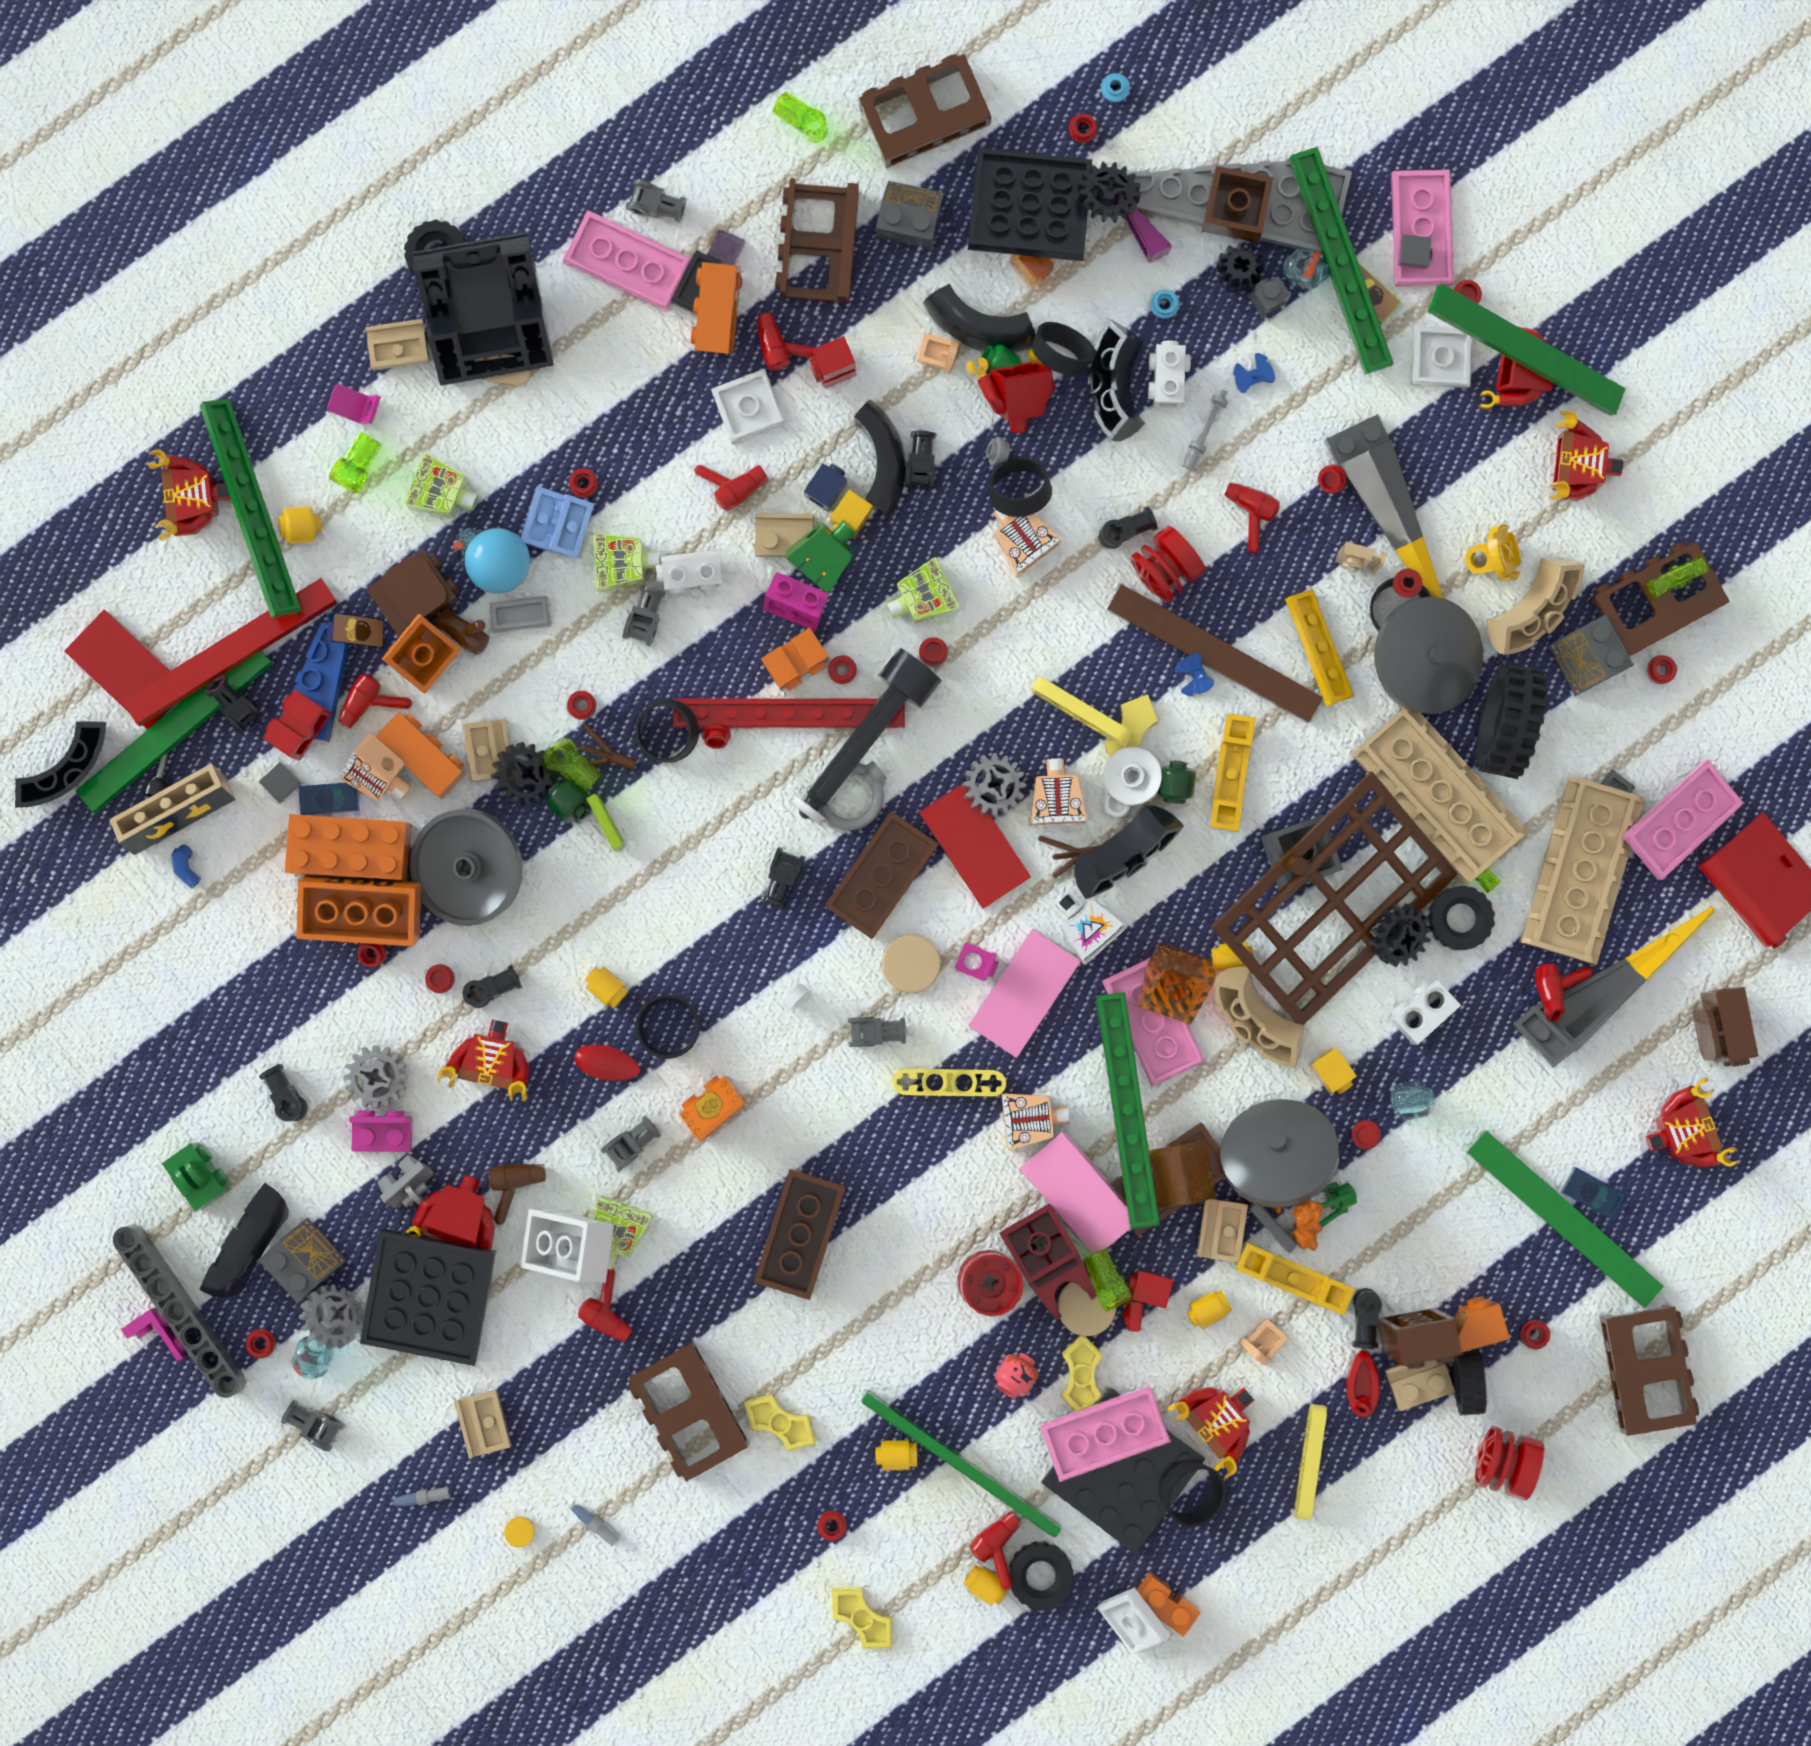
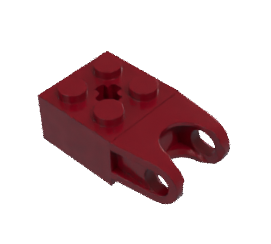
[999,1203,1097,1320]

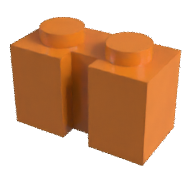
[761,627,829,691]
[1137,1571,1201,1637]

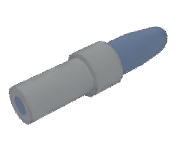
[394,1487,451,1506]
[571,1505,620,1547]

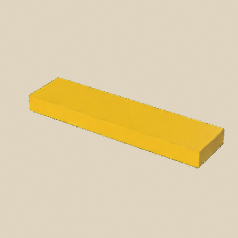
[1285,589,1355,707]

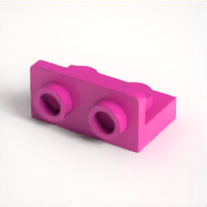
[763,572,829,632]
[349,1110,412,1152]

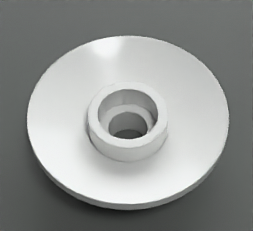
[1103,747,1162,805]

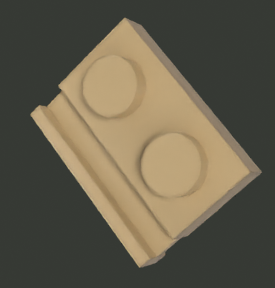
[365,319,430,371]
[755,513,814,557]
[1335,542,1387,573]
[462,719,509,783]
[1196,1198,1248,1263]
[1384,1360,1455,1411]
[454,1389,512,1458]

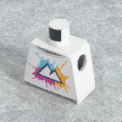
[1056,893,1127,965]

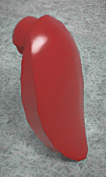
[574,1045,640,1081]
[1346,1349,1381,1418]

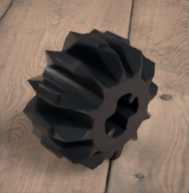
[1215,242,1265,294]

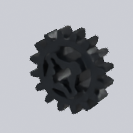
[1077,162,1141,223]
[491,742,555,806]
[1370,903,1432,967]

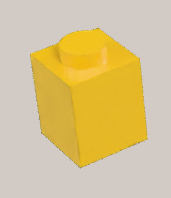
[829,490,873,539]
[1309,1047,1357,1094]

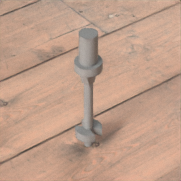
[1183,390,1228,471]

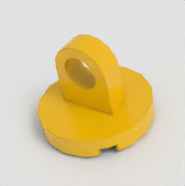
[1465,524,1521,582]

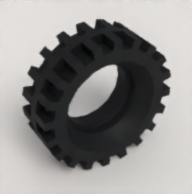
[1474,662,1548,779]

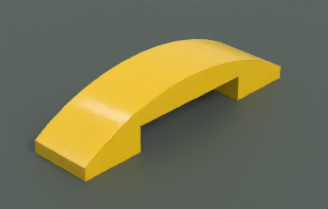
[1209,713,1256,832]
[1235,1243,1355,1316]

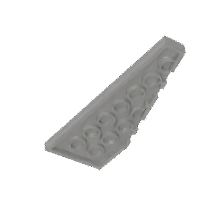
[1126,159,1352,255]

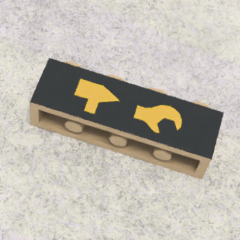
[109,763,236,855]

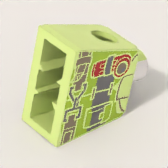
[404,453,479,518]
[593,533,661,593]
[886,557,959,624]
[594,1196,654,1270]

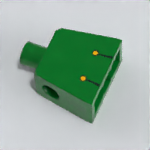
[786,520,856,593]

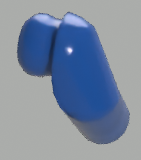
[171,845,201,889]

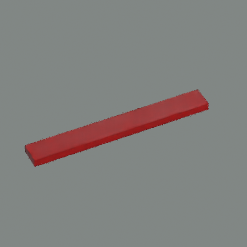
[123,578,338,727]
[673,698,905,728]

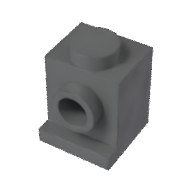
[1247,276,1291,319]

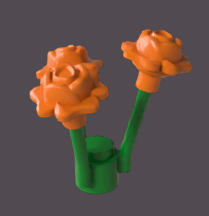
[1266,1182,1357,1251]

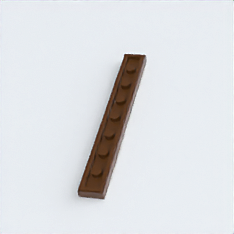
[1107,584,1323,723]

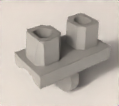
[378,1155,435,1209]

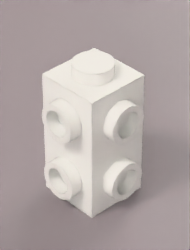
[1148,341,1191,409]
[656,550,722,593]

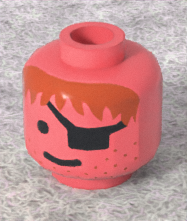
[995,1353,1038,1399]

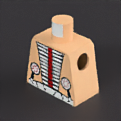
[993,510,1061,577]
[338,732,411,800]
[1030,758,1087,825]
[1001,1093,1070,1150]

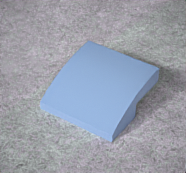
[520,486,594,559]

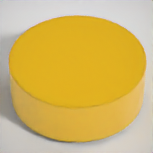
[504,1516,535,1547]

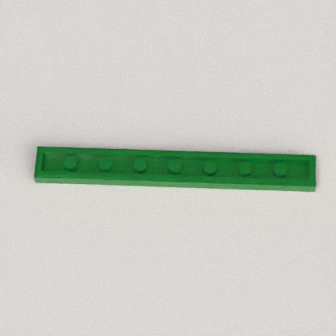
[1289,146,1394,375]
[1427,284,1626,416]
[200,399,301,618]
[76,651,273,814]
[1096,992,1160,1229]
[1466,1130,1664,1308]
[861,1390,1062,1538]

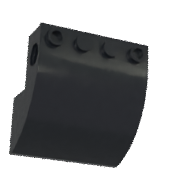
[413,232,554,386]

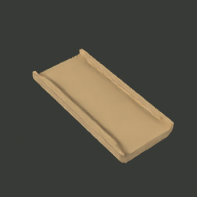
[1351,708,1529,884]
[1519,776,1645,966]

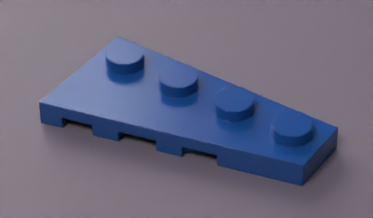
[283,623,350,742]

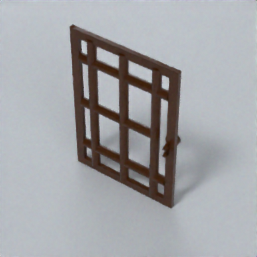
[1211,771,1458,1025]

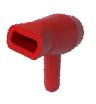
[756,313,816,371]
[694,464,769,512]
[1224,482,1280,554]
[338,674,412,729]
[1535,964,1593,1021]
[578,1269,632,1343]
[969,1511,1022,1590]

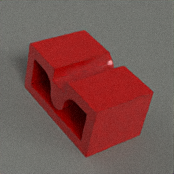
[809,336,857,389]
[263,690,332,761]

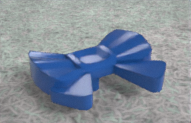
[1233,353,1275,393]
[1174,653,1215,696]

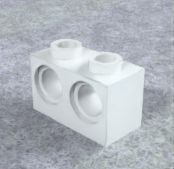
[1390,979,1461,1045]

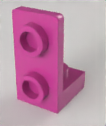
[121,1307,189,1361]

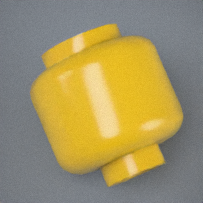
[278,506,322,544]

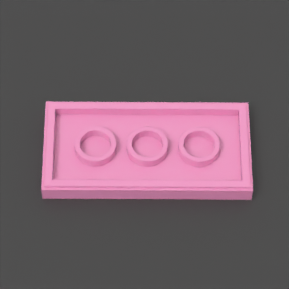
[1391,170,1454,287]
[563,210,691,312]
[1622,760,1744,880]
[968,929,1081,1058]
[1102,956,1205,1086]
[1019,1130,1130,1257]
[1039,1385,1171,1482]

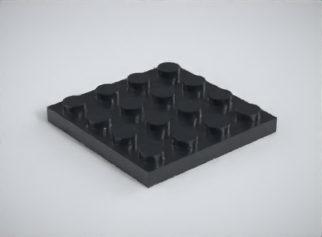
[968,148,1093,261]
[360,1228,497,1366]
[1041,1387,1205,1554]

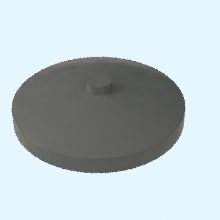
[1374,597,1483,714]
[410,809,523,926]
[1220,1099,1340,1207]

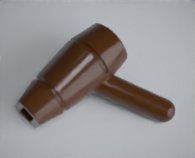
[434,607,490,655]
[488,1164,546,1225]

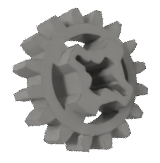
[962,753,1026,818]
[343,1045,409,1109]
[299,1284,363,1350]

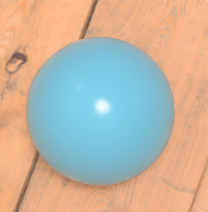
[464,528,530,594]

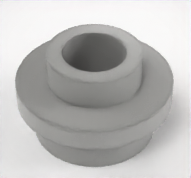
[986,437,1010,466]

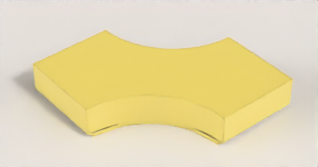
[1104,694,1158,758]
[1061,1335,1103,1411]
[744,1393,816,1451]
[832,1587,892,1649]

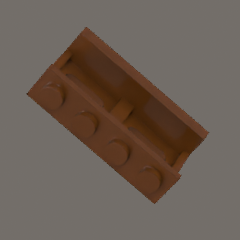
[859,54,992,168]
[775,178,859,304]
[1588,541,1730,657]
[1599,1304,1699,1436]
[628,1341,750,1482]

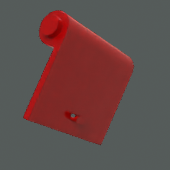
[1698,812,1811,949]

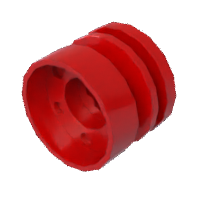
[1129,525,1207,604]
[957,1249,1024,1317]
[1474,1426,1544,1501]

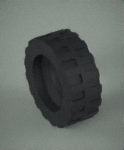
[404,219,467,277]
[1427,886,1495,950]
[1452,1348,1487,1416]
[1009,1541,1074,1611]

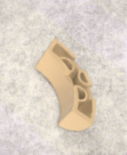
[1487,558,1585,655]
[1215,966,1305,1068]

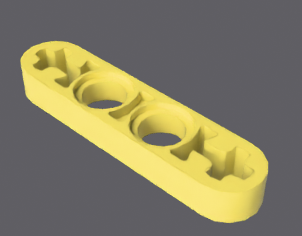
[1030,677,1134,748]
[893,1069,1006,1097]
[1294,1404,1327,1520]

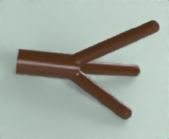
[579,724,637,770]
[1038,836,1099,878]

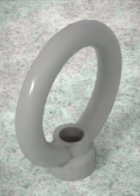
[818,761,887,831]

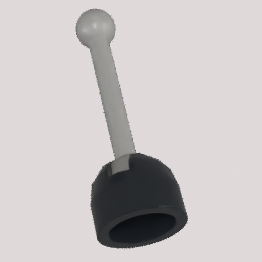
[142,754,168,797]

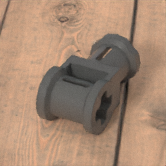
[625,179,686,223]
[622,585,666,647]
[848,1017,906,1047]
[600,1115,662,1173]
[281,1399,345,1452]

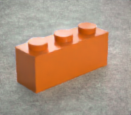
[691,262,741,354]
[375,712,466,799]

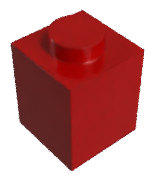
[1127,1269,1174,1309]

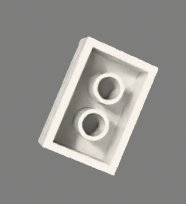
[520,1209,614,1283]

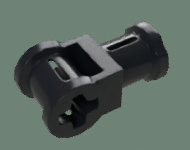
[905,430,937,490]
[1098,506,1158,549]
[205,675,264,734]
[760,847,806,909]
[462,964,523,1008]
[259,1064,308,1121]
[1352,1288,1382,1349]

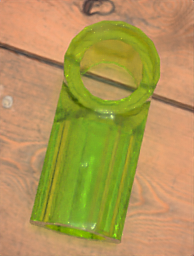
[772,91,828,143]
[329,431,382,494]
[544,738,602,792]
[1083,1248,1132,1312]

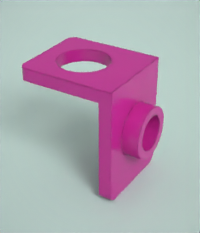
[327,384,381,425]
[955,943,999,982]

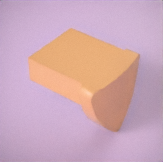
[917,333,959,374]
[1240,1317,1288,1366]

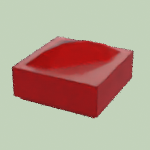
[1123,1299,1143,1332]

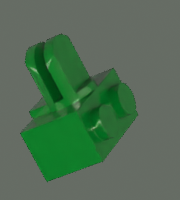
[162,1142,230,1211]

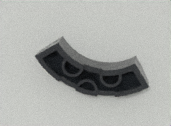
[923,284,1036,352]
[1088,319,1145,441]
[854,399,906,520]
[15,720,107,808]
[1074,805,1184,899]
[199,1183,289,1298]

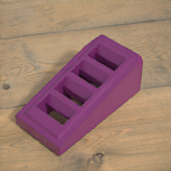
[1125,208,1172,263]

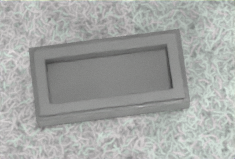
[489,596,551,633]

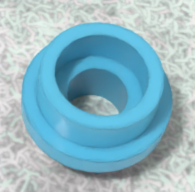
[1101,73,1130,103]
[1150,290,1179,319]

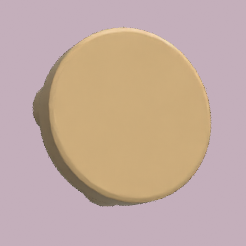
[882,935,941,993]
[1057,1277,1116,1336]

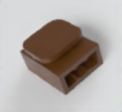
[366,550,460,637]
[1693,987,1759,1067]

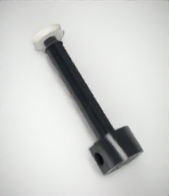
[789,648,942,826]

